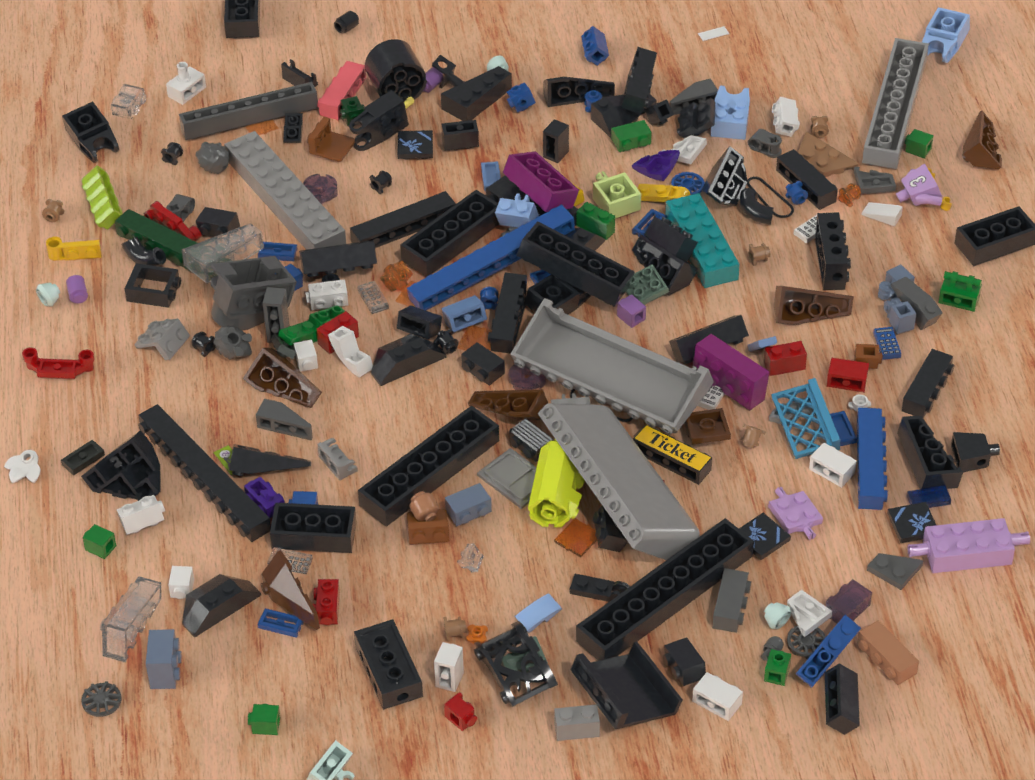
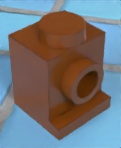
[854,344,882,369]

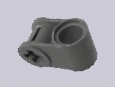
[748,129,782,158]
[166,194,195,222]

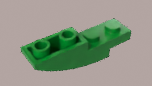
[278,306,345,346]

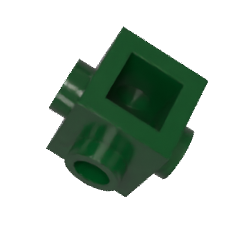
[340,96,365,126]

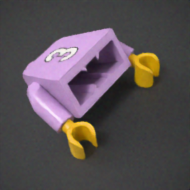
[896,164,952,211]

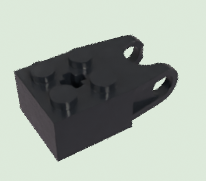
[349,90,409,151]
[62,101,119,163]
[525,274,591,315]

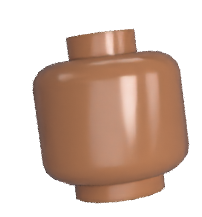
[409,491,439,522]

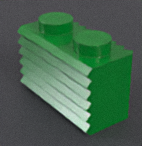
[611,120,652,153]
[576,202,615,240]

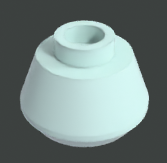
[487,55,509,71]
[36,283,60,307]
[764,602,791,629]

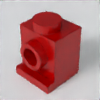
[444,692,477,731]

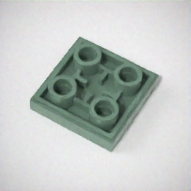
[626,264,669,305]

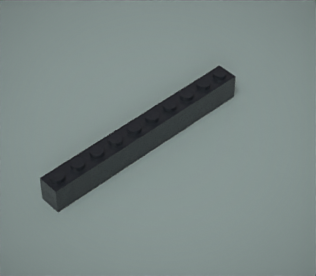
[138,404,271,542]

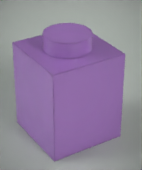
[617,294,646,328]

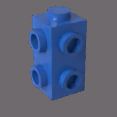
[581,26,609,66]

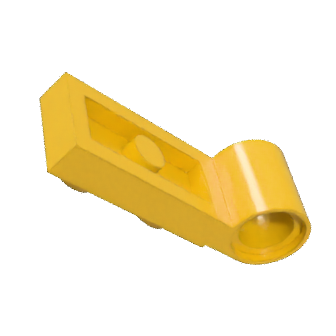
[637,184,690,202]
[46,236,102,261]

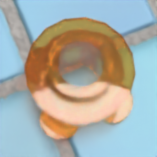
[838,183,861,207]

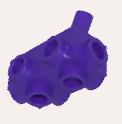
[244,477,285,518]

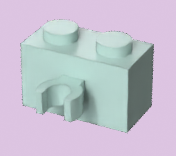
[306,740,355,780]

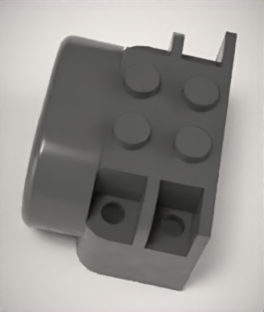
[210,256,297,330]

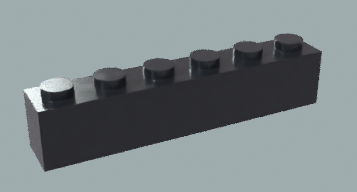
[350,191,456,248]

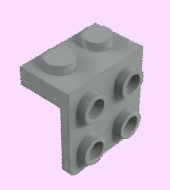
[135,318,190,360]

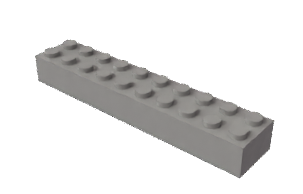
[862,38,929,169]
[224,131,346,250]

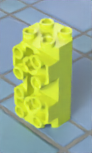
[528,439,585,528]

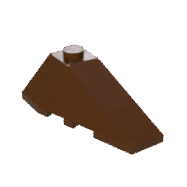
[468,389,548,420]

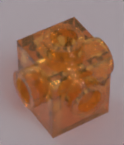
[380,260,413,292]

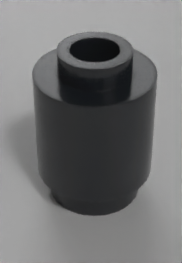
[334,11,359,33]

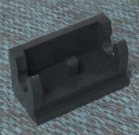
[281,59,318,87]

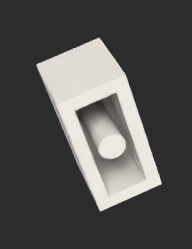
[809,443,857,488]
[434,642,464,692]
[692,672,743,721]

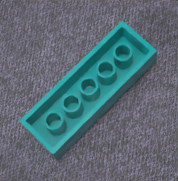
[665,193,740,288]

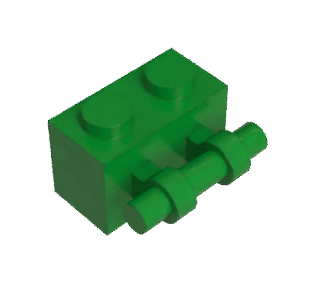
[938,271,982,312]

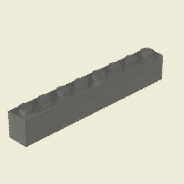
[179,82,318,140]

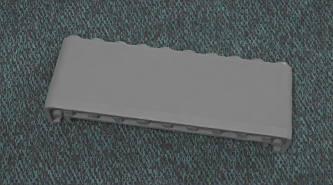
[510,298,714,435]
[538,403,700,560]

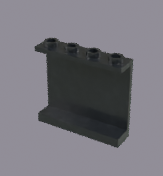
[570,641,683,730]

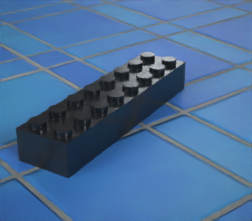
[358,405,499,527]

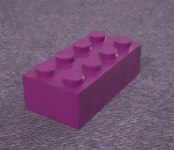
[503,151,579,212]
[693,334,769,410]

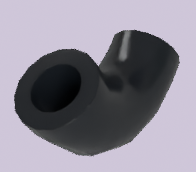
[740,188,774,225]
[121,237,166,266]

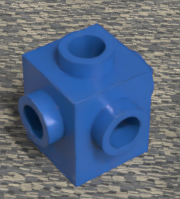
[507,82,536,112]

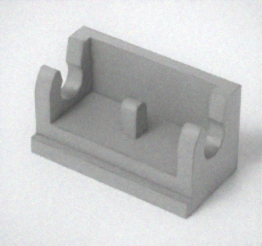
[317,438,358,481]

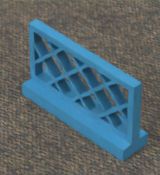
[771,378,840,459]

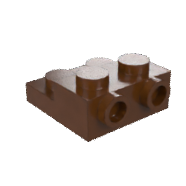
[685,408,731,445]

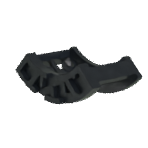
[474,621,558,707]

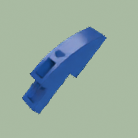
[796,614,861,688]

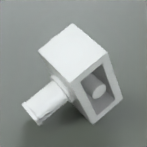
[166,62,206,105]

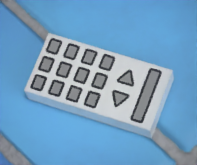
[794,215,817,243]
[697,385,725,410]

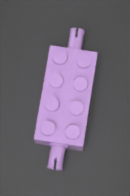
[907,518,1030,573]

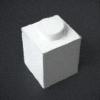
[293,340,318,372]
[168,566,194,599]

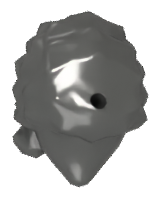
[195,142,230,174]
[213,325,252,360]

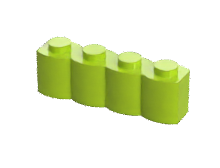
[82,165,123,230]

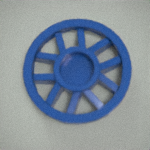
[671,172,705,195]

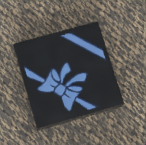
[398,130,433,160]
[887,502,936,543]
[739,512,791,560]

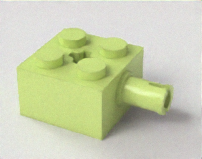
[593,171,641,218]

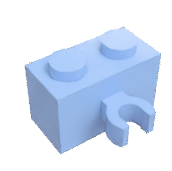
[495,193,539,228]

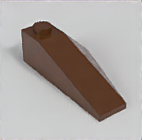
[962,111,1002,169]
[774,286,854,325]
[243,348,322,408]
[261,550,320,630]

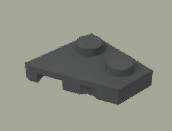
[854,167,896,194]
[867,553,923,590]

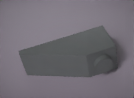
[669,78,718,116]
[890,277,943,330]
[256,399,313,440]

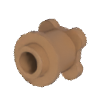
[811,116,829,138]
[42,199,65,222]
[748,243,771,266]
[741,424,766,448]
[443,617,467,642]

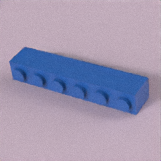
[857,408,888,510]

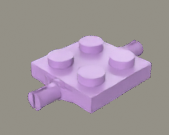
[768,487,823,540]

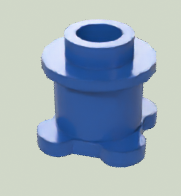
[584,90,602,113]
[785,181,808,205]
[480,286,499,310]

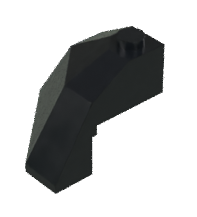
[81,430,161,501]

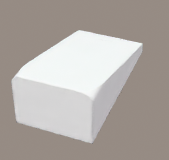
[861,202,903,226]

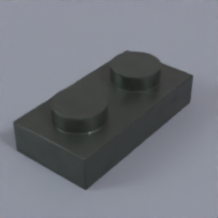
[271,333,296,359]
[61,440,105,475]

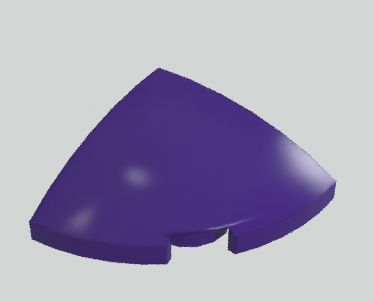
[632,150,680,181]

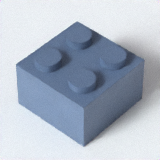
[146,629,182,689]

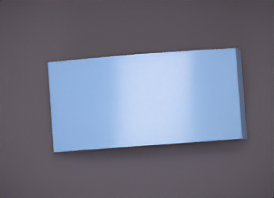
[515,593,562,633]

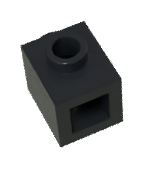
[644,99,674,125]

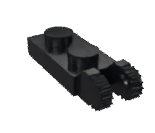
[570,574,630,602]

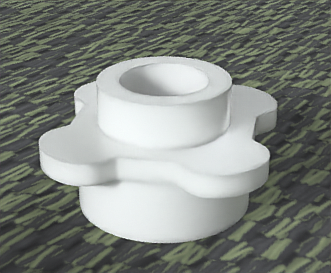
[848,394,871,412]

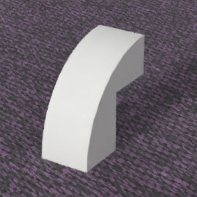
[328,326,373,377]

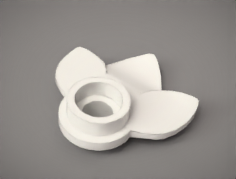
[4,450,41,483]

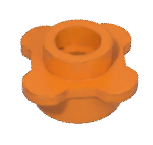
[466,624,488,644]

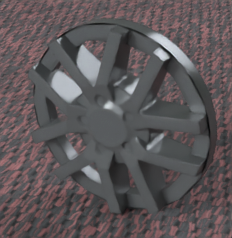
[787,626,826,659]
[81,681,122,717]

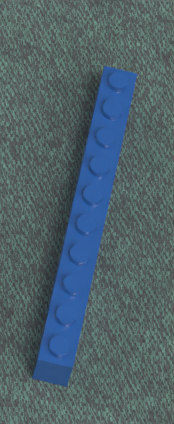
[407,205,575,310]

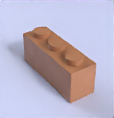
[857,620,919,685]

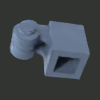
[878,264,915,300]
[884,298,916,334]

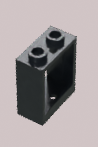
[124,263,182,308]

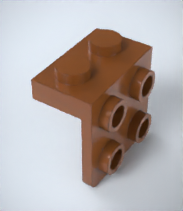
[307,117,355,162]
[407,509,450,545]

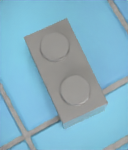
[554,704,600,741]

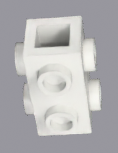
[772,97,800,137]
[305,279,348,310]
[117,495,165,535]

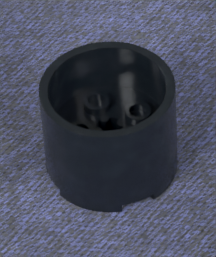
[365,39,427,102]

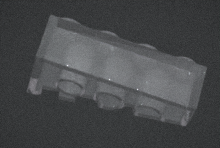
[182,223,264,284]
[100,576,161,662]

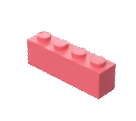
[317,61,366,120]

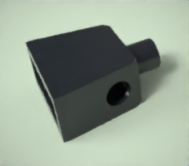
[951,432,1000,473]

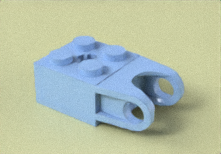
[922,7,970,63]
[711,85,750,140]

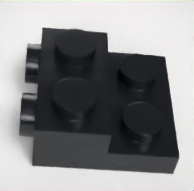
[677,98,716,138]

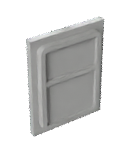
[477,448,537,509]

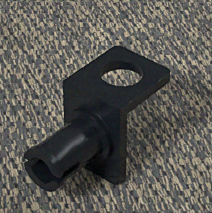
[432,55,465,89]

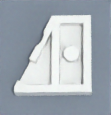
[662,135,707,164]
[787,590,832,637]

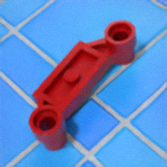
[144,201,202,241]
[22,347,95,379]

